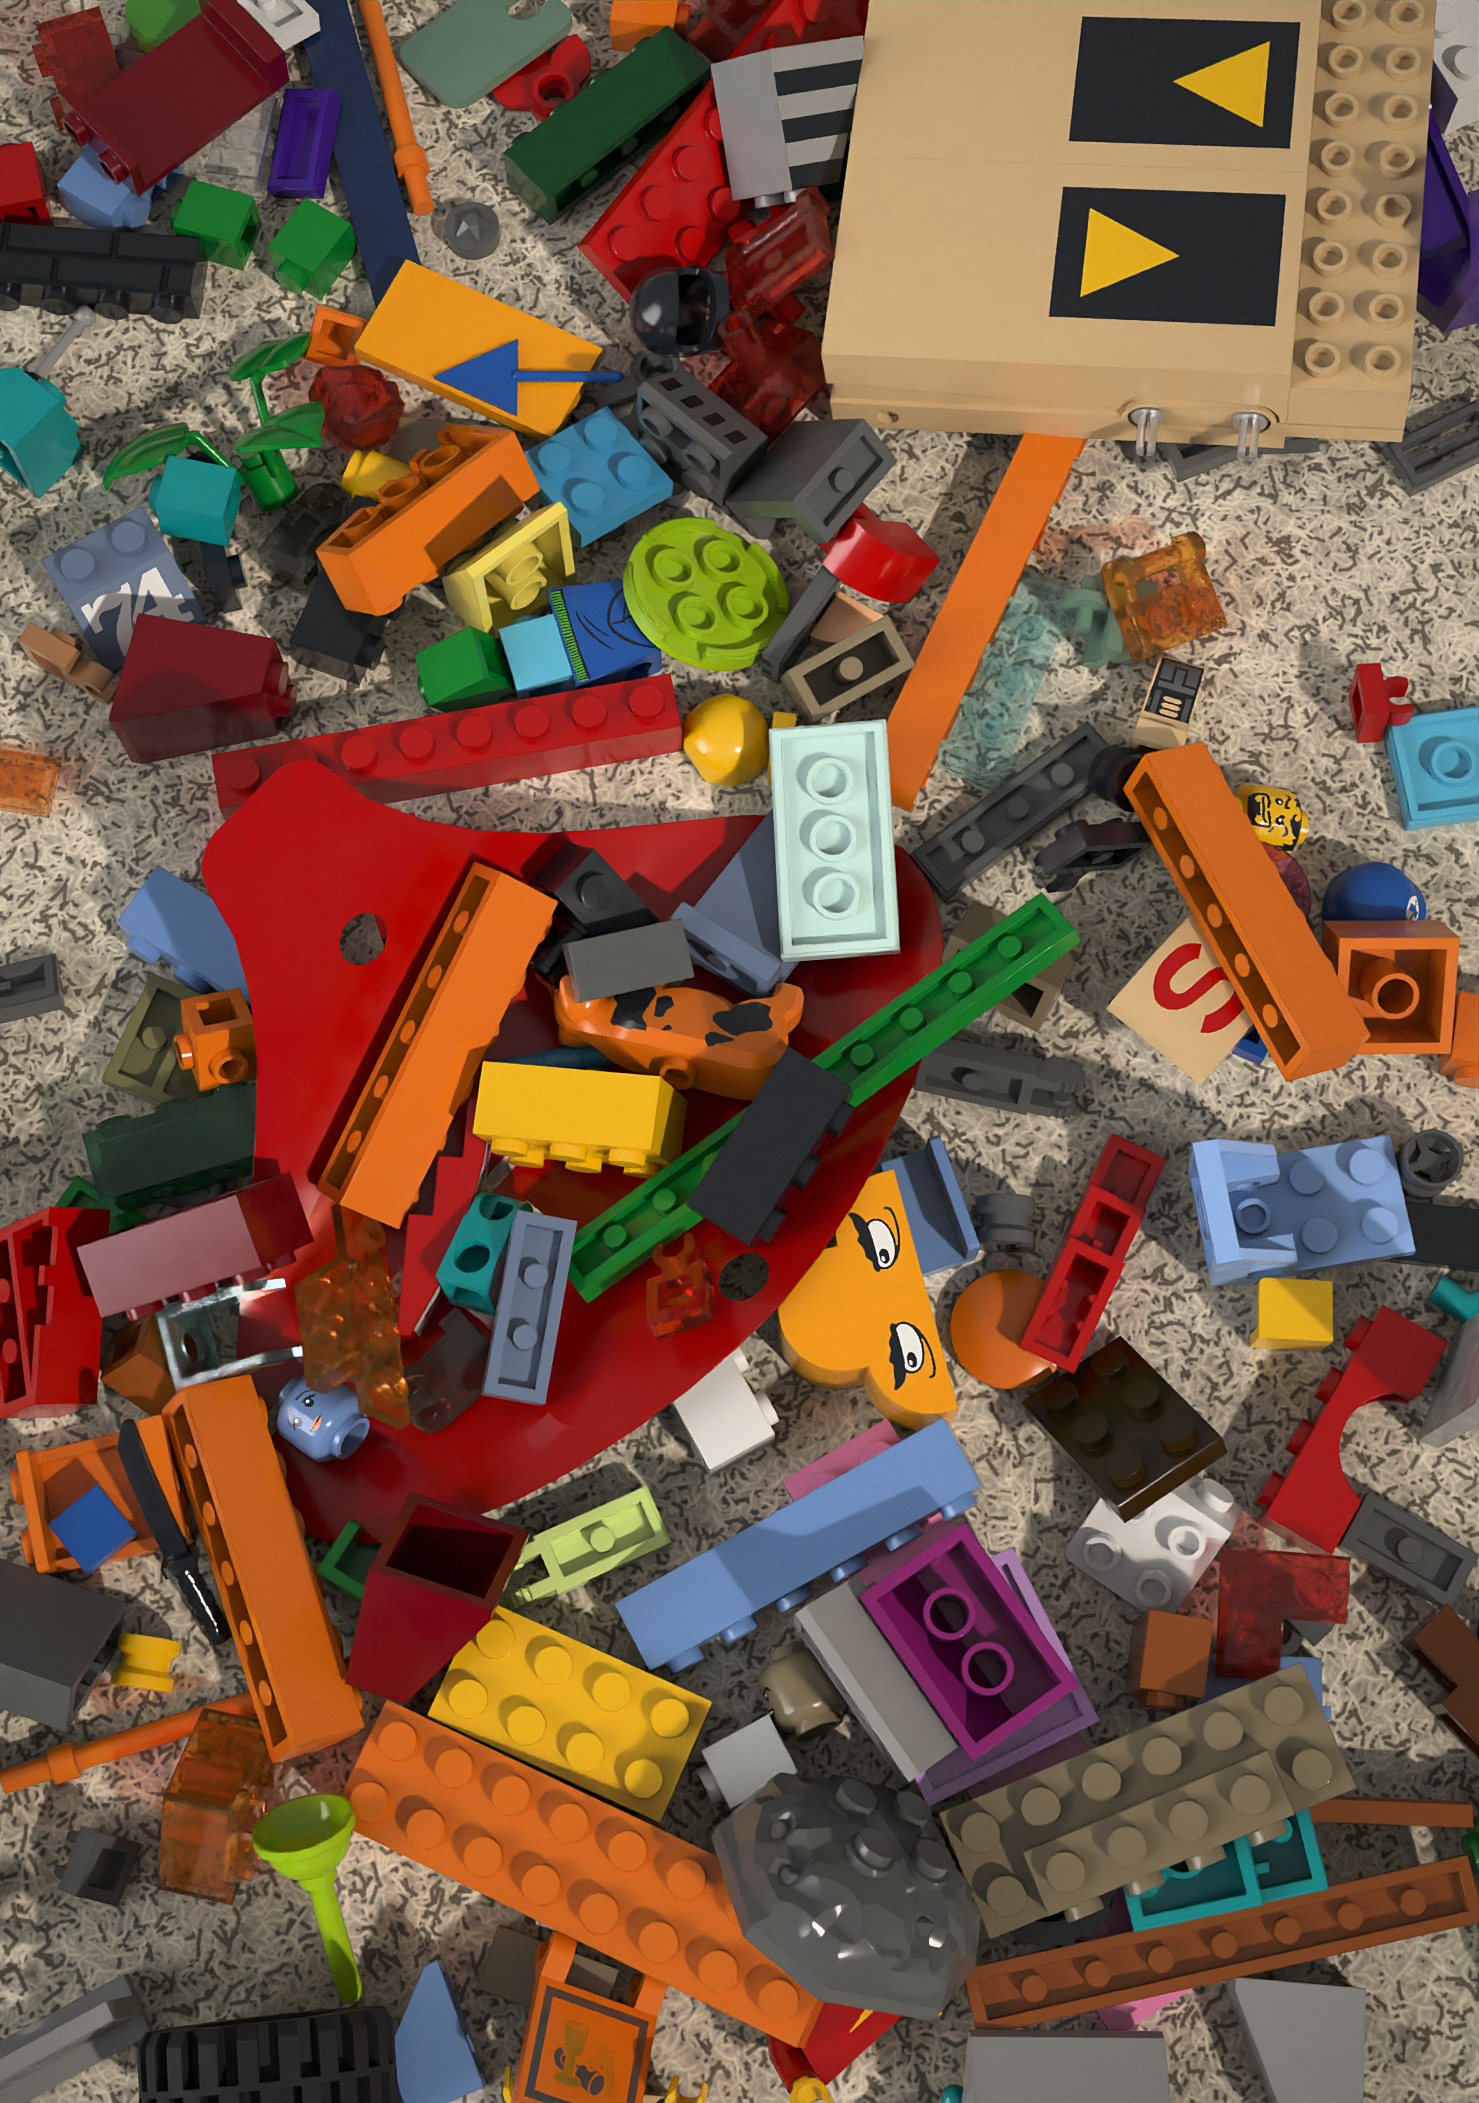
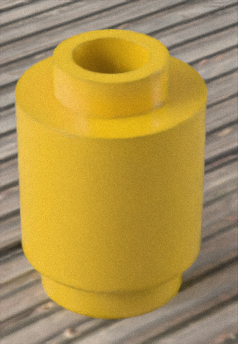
[340,449,412,503]

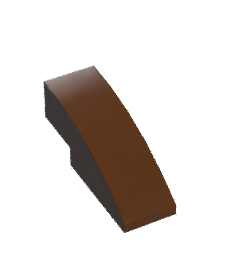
[1400,1604,1479,1760]

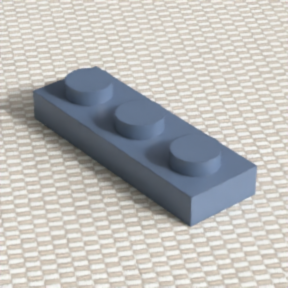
[481,1210,577,1406]

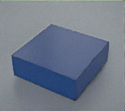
[48,1484,139,1575]

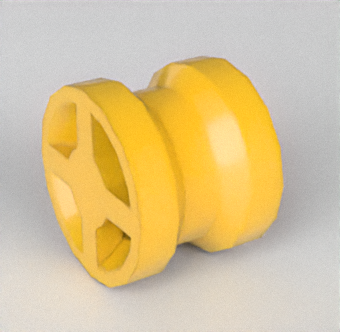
[110,1633,182,1693]

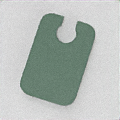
[400,0,573,109]

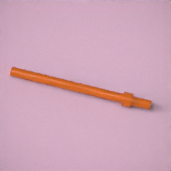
[358,0,434,216]
[0,1659,350,1794]

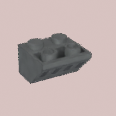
[637,367,768,507]

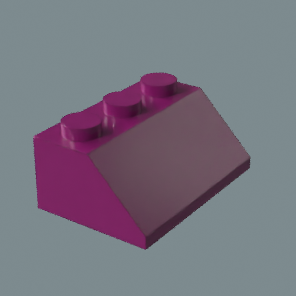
[858,1522,1080,1762]

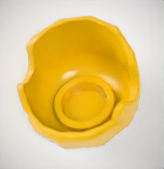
[682,693,770,787]

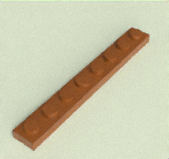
[964,1855,1479,2030]

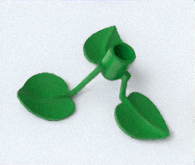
[103,331,326,512]

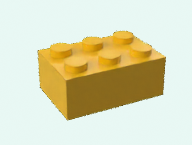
[472,1061,688,1179]

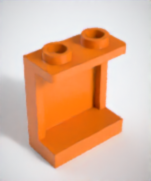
[10,1414,196,1577]

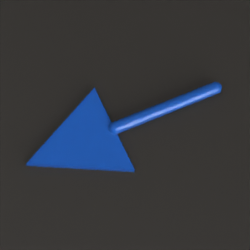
[434,339,624,417]

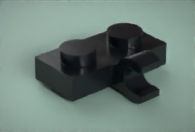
[1033,817,1154,893]

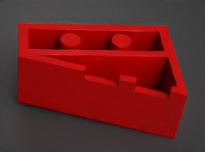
[0,1206,110,1419]

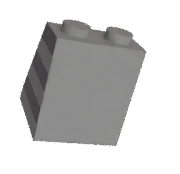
[710,35,865,208]

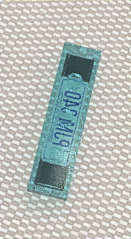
[944,570,1076,791]

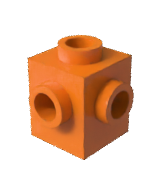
[174,988,257,1092]

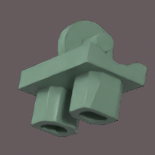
[1061,554,1158,670]

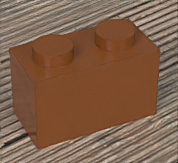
[1124,1609,1214,1714]

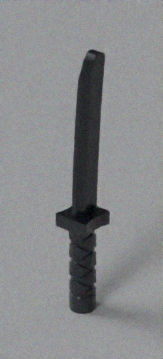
[117,1418,232,1646]

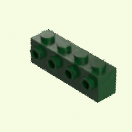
[503,25,711,226]

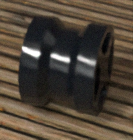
[1088,744,1144,813]

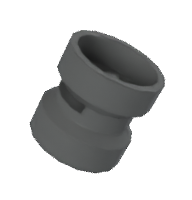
[1395,1129,1464,1200]

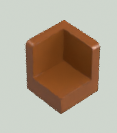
[100,1312,206,1416]

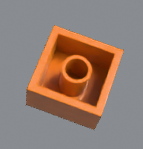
[1321,920,1460,1054]

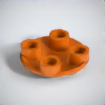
[950,1270,1058,1390]

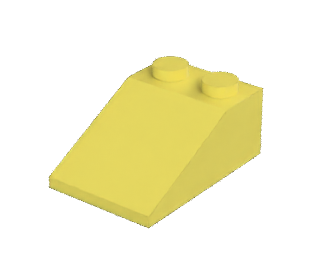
[442,501,577,639]

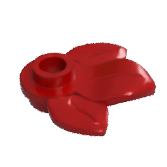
[491,34,591,122]

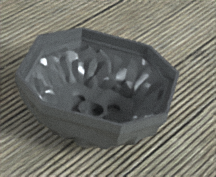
[711,1772,981,2021]

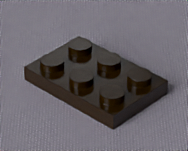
[1021,1335,1228,1523]

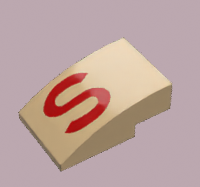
[1106,913,1255,1086]

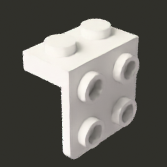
[1066,1476,1243,1614]

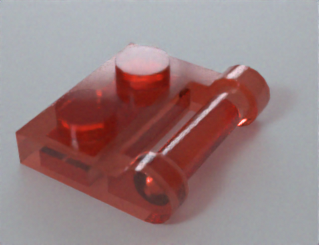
[724,185,835,324]

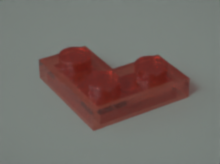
[1215,1546,1351,1680]

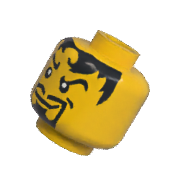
[1233,783,1309,862]

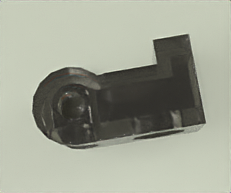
[257,483,350,600]
[388,1307,490,1433]

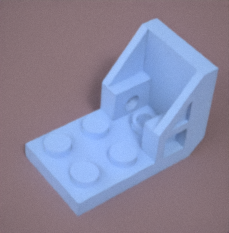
[1188,1135,1416,1286]

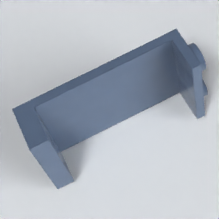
[669,808,800,999]

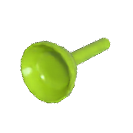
[252,1793,364,2004]

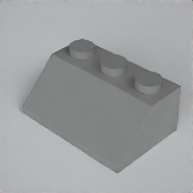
[793,1575,960,1786]
[962,2029,1171,2103]

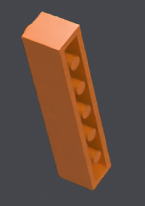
[1123,741,1371,1082]
[316,862,558,1229]
[162,1374,365,1764]

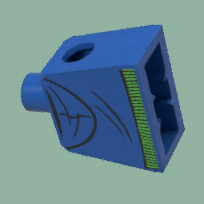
[546,579,662,690]

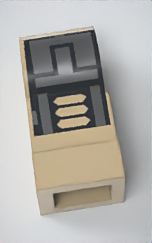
[1129,655,1205,755]

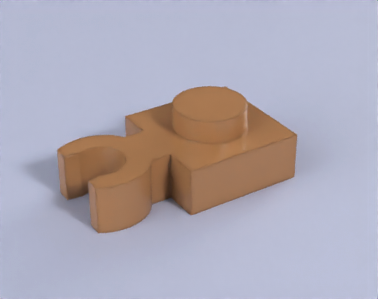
[18,622,118,705]

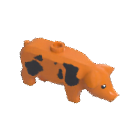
[535,969,804,1101]

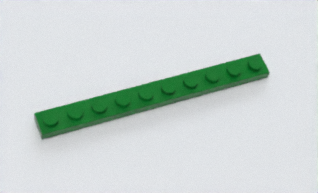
[568,892,1081,1303]

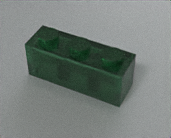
[82,1081,257,1217]

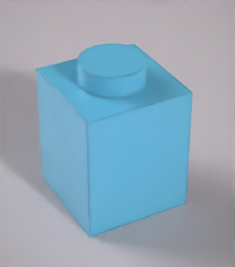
[498,613,575,700]

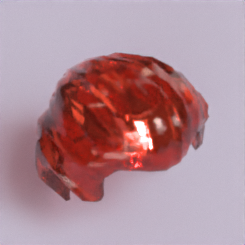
[307,365,406,452]

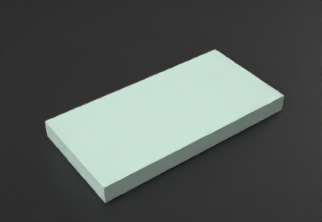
[769,719,901,962]

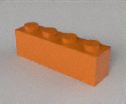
[315,424,541,616]

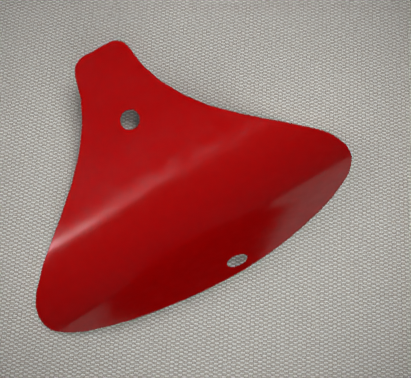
[201,759,944,1544]

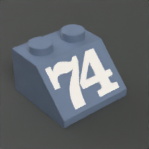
[42,506,208,674]

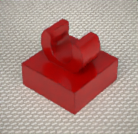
[1349,663,1414,744]

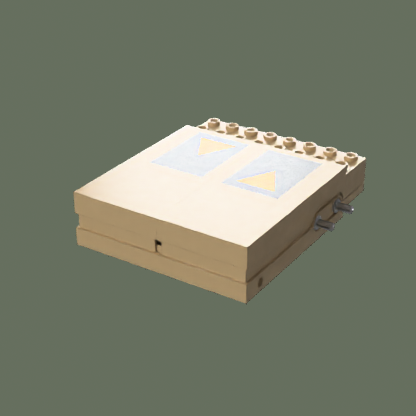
[821,0,1437,462]

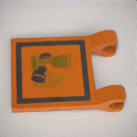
[510,1931,668,2103]

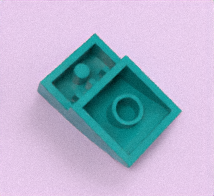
[1123,1808,1329,1932]

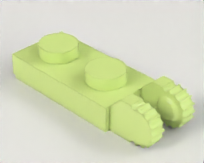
[506,1486,672,1612]

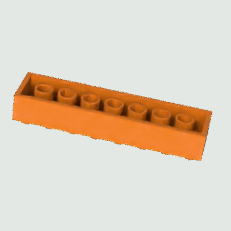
[341,1699,824,2048]

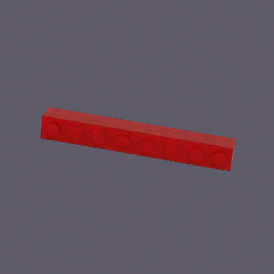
[211,673,682,822]

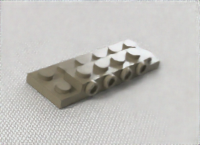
[939,1662,1357,1940]

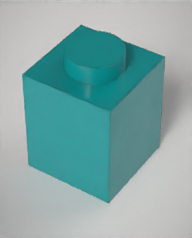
[149,455,242,547]

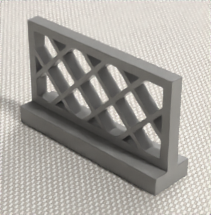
[0,1974,154,2103]

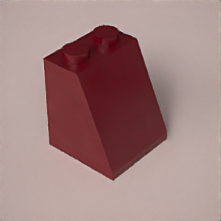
[108,613,297,764]
[345,1492,530,1704]

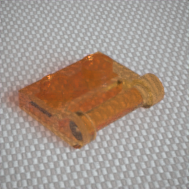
[1101,531,1228,663]

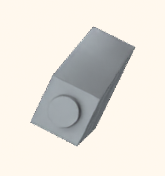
[1225,1976,1366,2103]

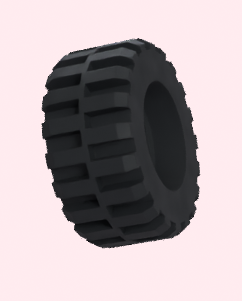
[137,2005,399,2103]

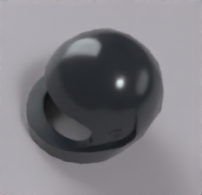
[629,266,729,358]

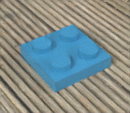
[524,406,673,548]

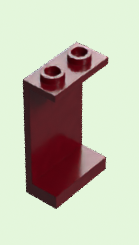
[58,0,290,197]

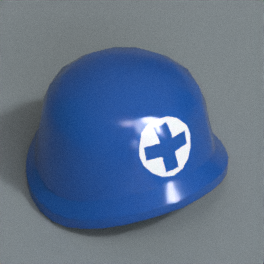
[1322,861,1426,921]

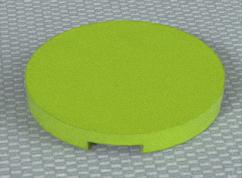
[623,517,790,671]

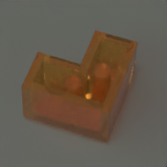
[158,1707,283,1905]

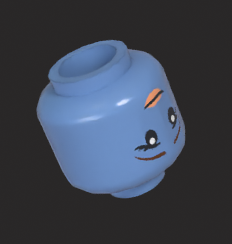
[277,1370,370,1463]

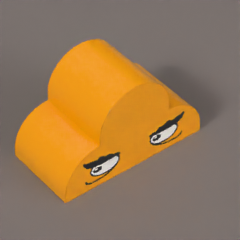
[777,1169,958,1431]

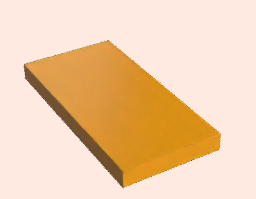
[354,259,603,442]

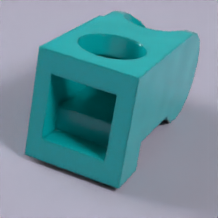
[435,1191,534,1317]

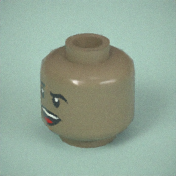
[757,1641,848,1741]

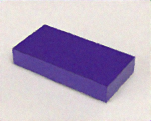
[267,88,342,199]

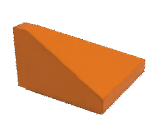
[304,304,370,375]

